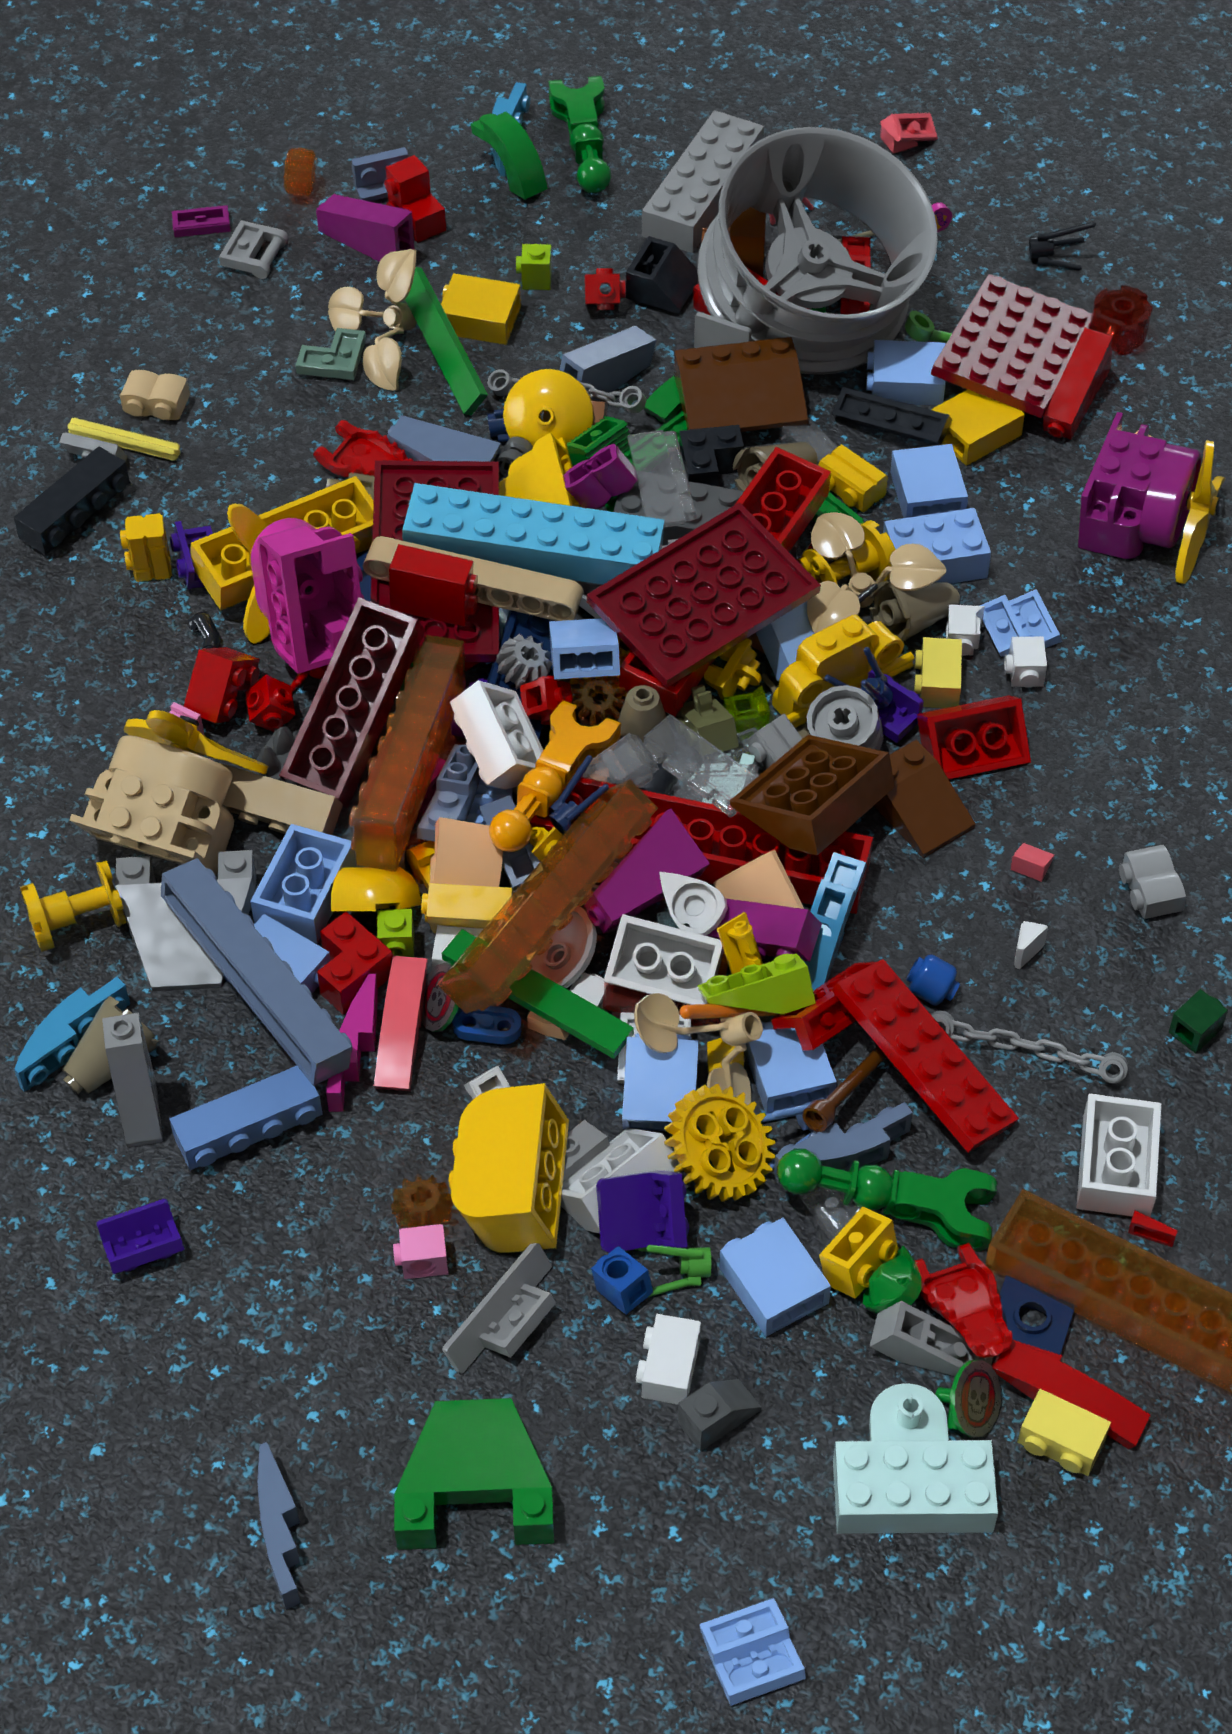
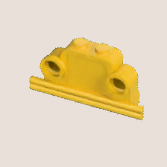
[499,433,582,507]
[772,614,914,728]

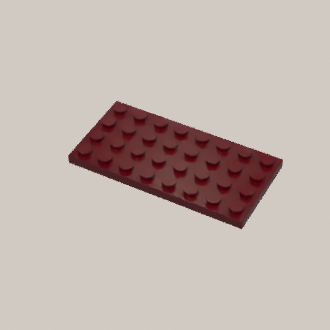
[370,460,499,662]

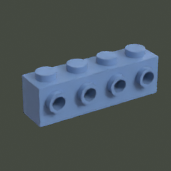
[169,1066,323,1170]

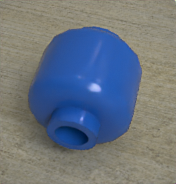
[906,954,960,1006]

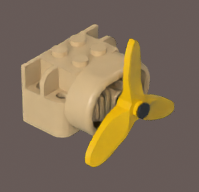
[70,710,269,875]

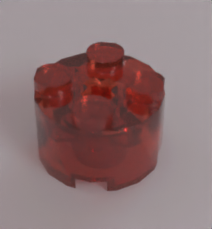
[1090,285,1153,355]

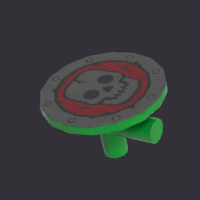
[421,963,478,1032]
[935,1360,1001,1437]

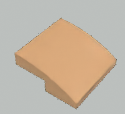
[430,817,503,887]
[713,850,804,909]

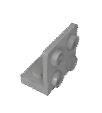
[694,312,751,348]

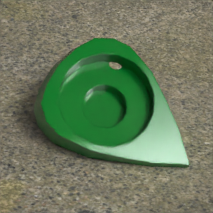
[863,1245,922,1315]

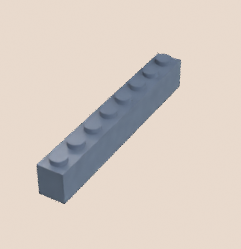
[161,858,353,1086]

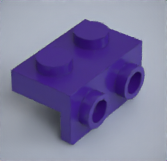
[169,521,213,589]
[868,670,924,743]
[97,1199,184,1274]

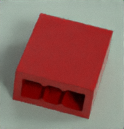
[389,544,478,626]

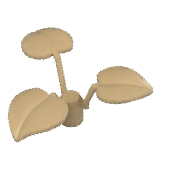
[328,249,417,391]
[807,512,946,634]
[634,993,763,1105]

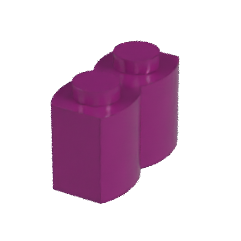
[563,444,638,509]

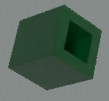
[1168,989,1228,1054]

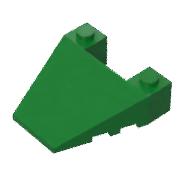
[394,1398,554,1550]

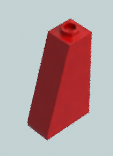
[1043,328,1113,439]

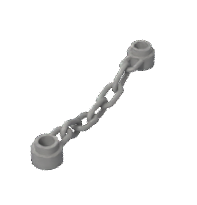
[487,369,646,413]
[931,1011,1128,1083]

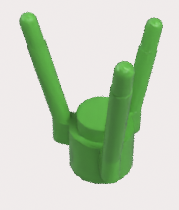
[634,1245,711,1298]

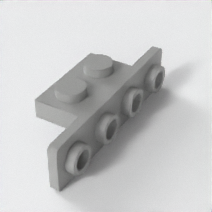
[442,1243,556,1374]

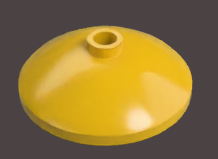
[503,369,594,453]

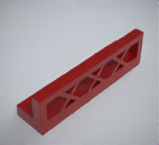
[771,961,887,1051]

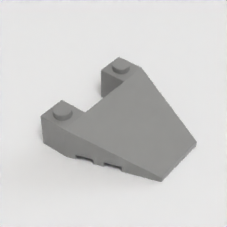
[115,850,256,991]

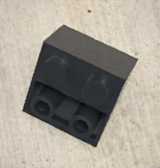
[626,236,698,314]

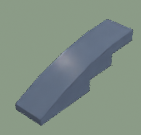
[257,1442,300,1610]

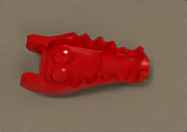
[313,420,413,477]
[915,1243,1013,1358]

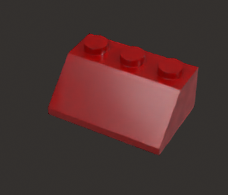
[917,695,1031,779]

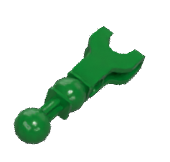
[548,76,612,194]
[777,1148,997,1252]

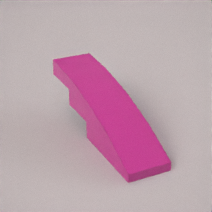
[326,974,378,1112]

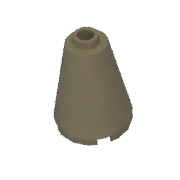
[733,442,817,491]
[869,581,960,641]
[612,685,675,766]
[63,996,160,1094]

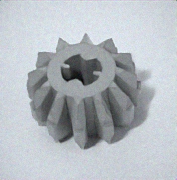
[495,634,552,690]

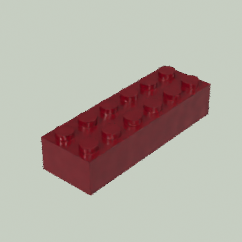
[279,597,425,808]

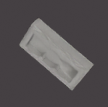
[59,432,127,461]
[563,1120,610,1182]

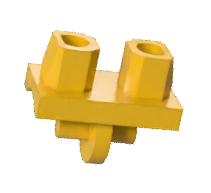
[704,638,762,702]

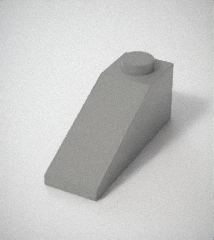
[869,1301,993,1376]

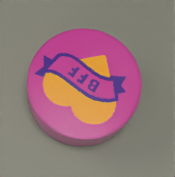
[932,203,952,232]

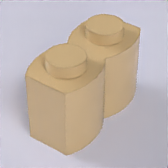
[120,370,190,420]

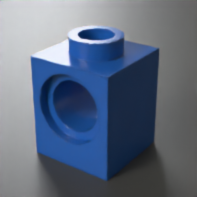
[591,1246,653,1315]

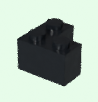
[679,425,744,487]

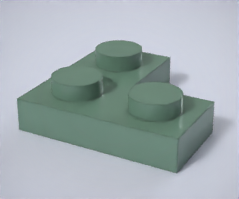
[295,328,366,380]

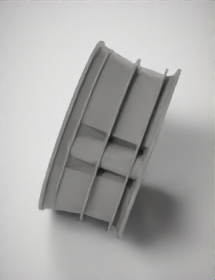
[697,127,937,375]

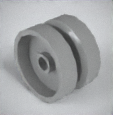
[807,685,884,750]

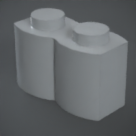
[1119,845,1186,919]

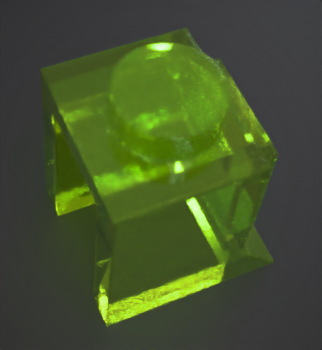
[723,685,770,738]

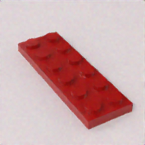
[831,959,1019,1153]

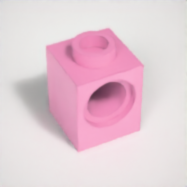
[393,1224,448,1279]

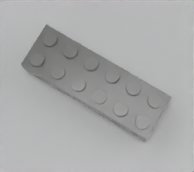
[642,110,764,253]

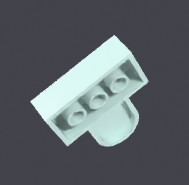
[833,1383,998,1534]

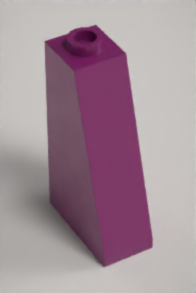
[316,194,415,262]
[584,809,710,934]

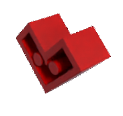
[384,155,446,243]
[183,647,260,723]
[317,911,393,1015]

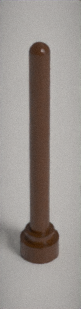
[802,1046,887,1132]

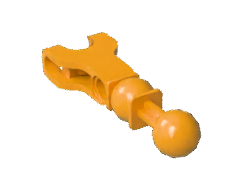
[489,701,622,852]

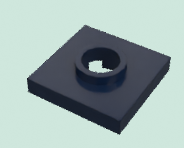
[999,1275,1078,1355]

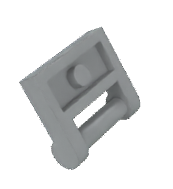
[219,220,289,279]

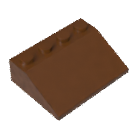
[674,337,808,432]
[729,735,895,855]

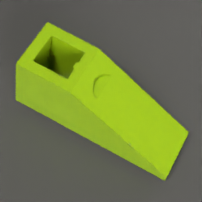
[697,953,816,1014]

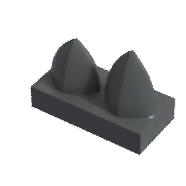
[249,726,297,782]

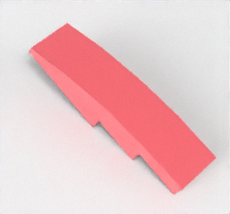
[374,956,428,1091]

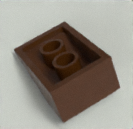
[874,740,976,858]

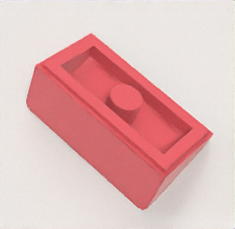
[880,113,938,142]

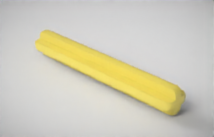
[68,418,181,461]

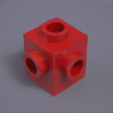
[585,268,626,310]
[245,674,295,732]
[520,676,572,725]

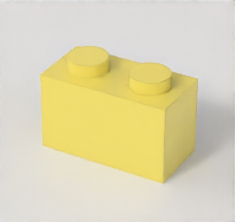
[914,637,962,708]
[1017,1389,1111,1476]

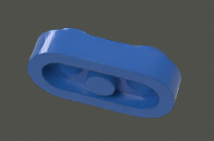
[452,1003,522,1044]

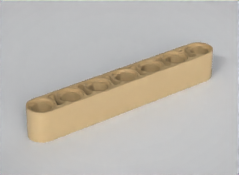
[363,536,584,621]

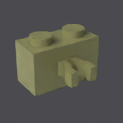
[674,684,739,758]

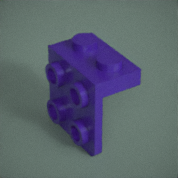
[596,1170,689,1253]

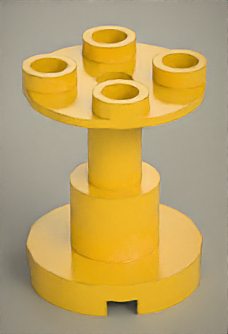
[797,520,895,585]
[20,861,126,952]

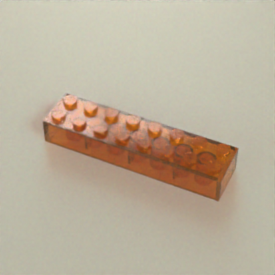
[349,635,466,872]
[437,779,658,1014]
[985,1189,1232,1393]

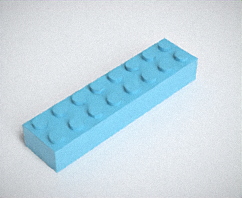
[402,483,665,585]

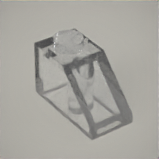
[576,733,659,788]

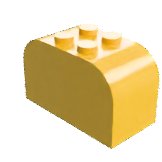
[449,1083,569,1253]

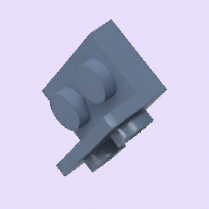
[351,147,408,201]

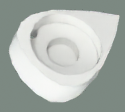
[659,872,728,936]

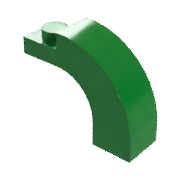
[470,112,548,200]

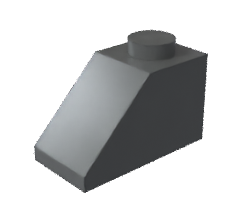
[678,1379,762,1452]

